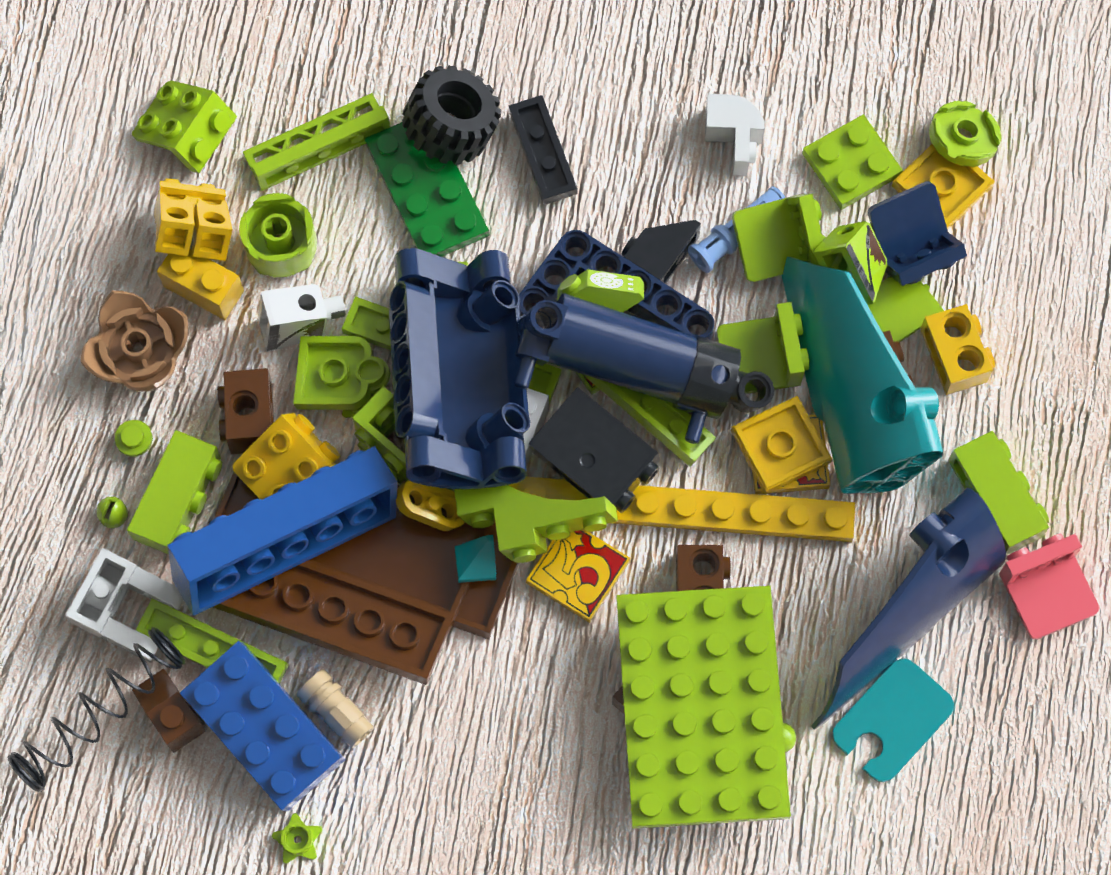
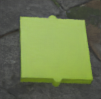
[868,276,944,343]

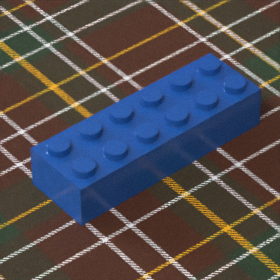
[168,446,397,616]

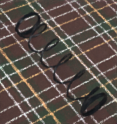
[8,627,185,792]

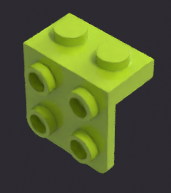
[132,80,238,173]
[732,194,826,282]
[717,302,809,394]

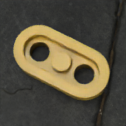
[395,480,465,531]

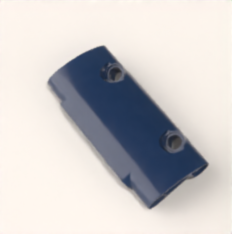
[389,248,531,489]

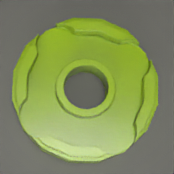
[929,101,1001,167]

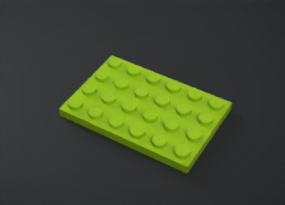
[616,585,791,829]

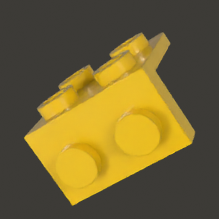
[233,413,341,500]

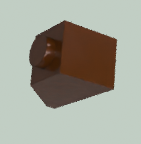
[132,668,206,753]

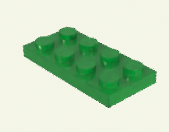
[364,122,490,257]

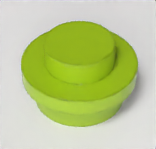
[115,420,153,457]

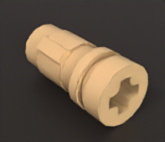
[296,669,374,748]

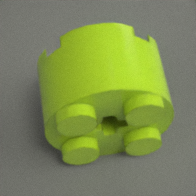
[239,193,317,278]

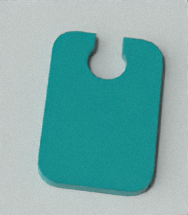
[832,659,954,782]

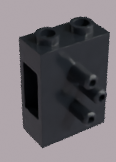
[528,387,660,513]

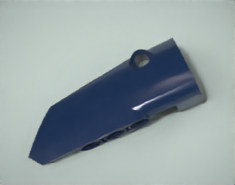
[811,488,1006,730]

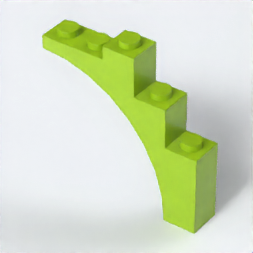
[447,485,618,563]

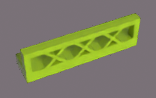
[243,93,390,191]

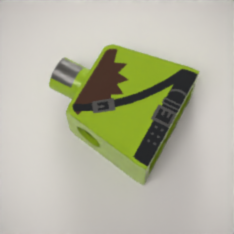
[813,221,887,305]

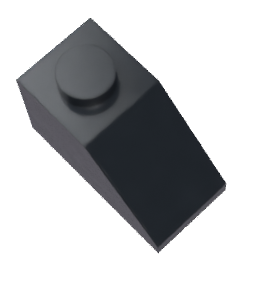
[622,220,701,284]

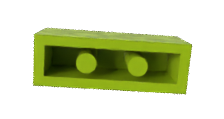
[127,430,223,555]
[948,430,1049,556]

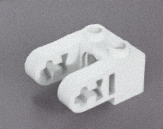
[65,548,183,662]

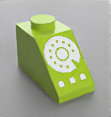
[557,269,644,313]

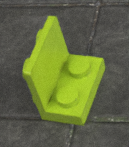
[352,386,409,484]

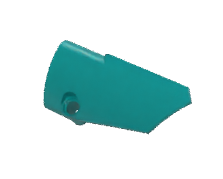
[782,257,944,494]

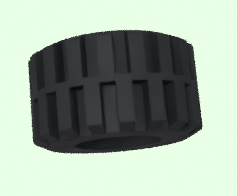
[402,65,501,165]

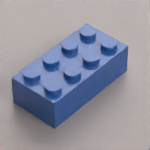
[180,641,346,812]

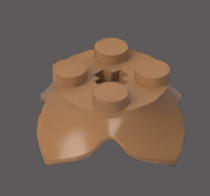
[81,290,188,392]

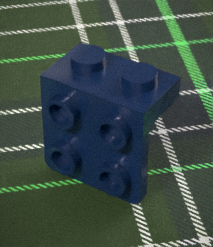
[868,181,967,286]

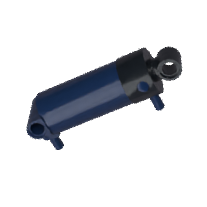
[514,293,774,444]

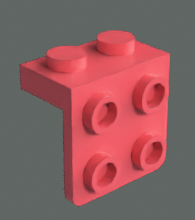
[999,533,1099,640]

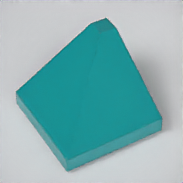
[454,535,496,583]

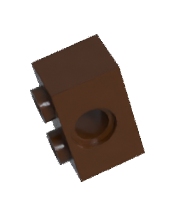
[217,368,274,455]

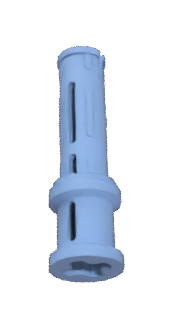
[688,186,785,273]

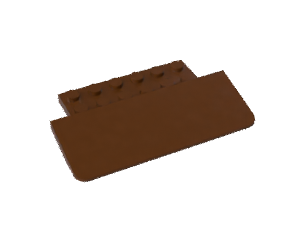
[213,472,519,686]

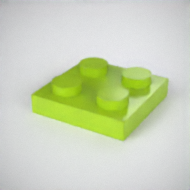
[802,114,903,210]

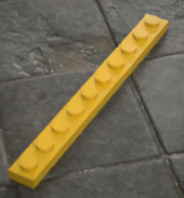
[509,476,855,542]

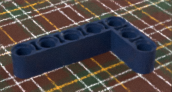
[519,230,714,340]

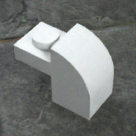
[705,94,765,176]

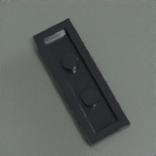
[508,95,578,205]

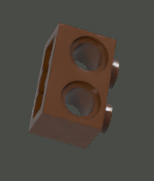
[676,545,731,591]

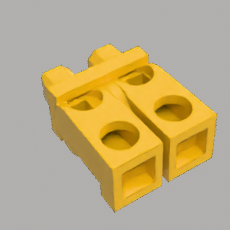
[154,178,233,261]

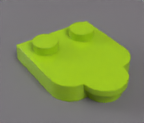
[293,336,391,410]

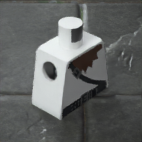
[258,284,346,352]

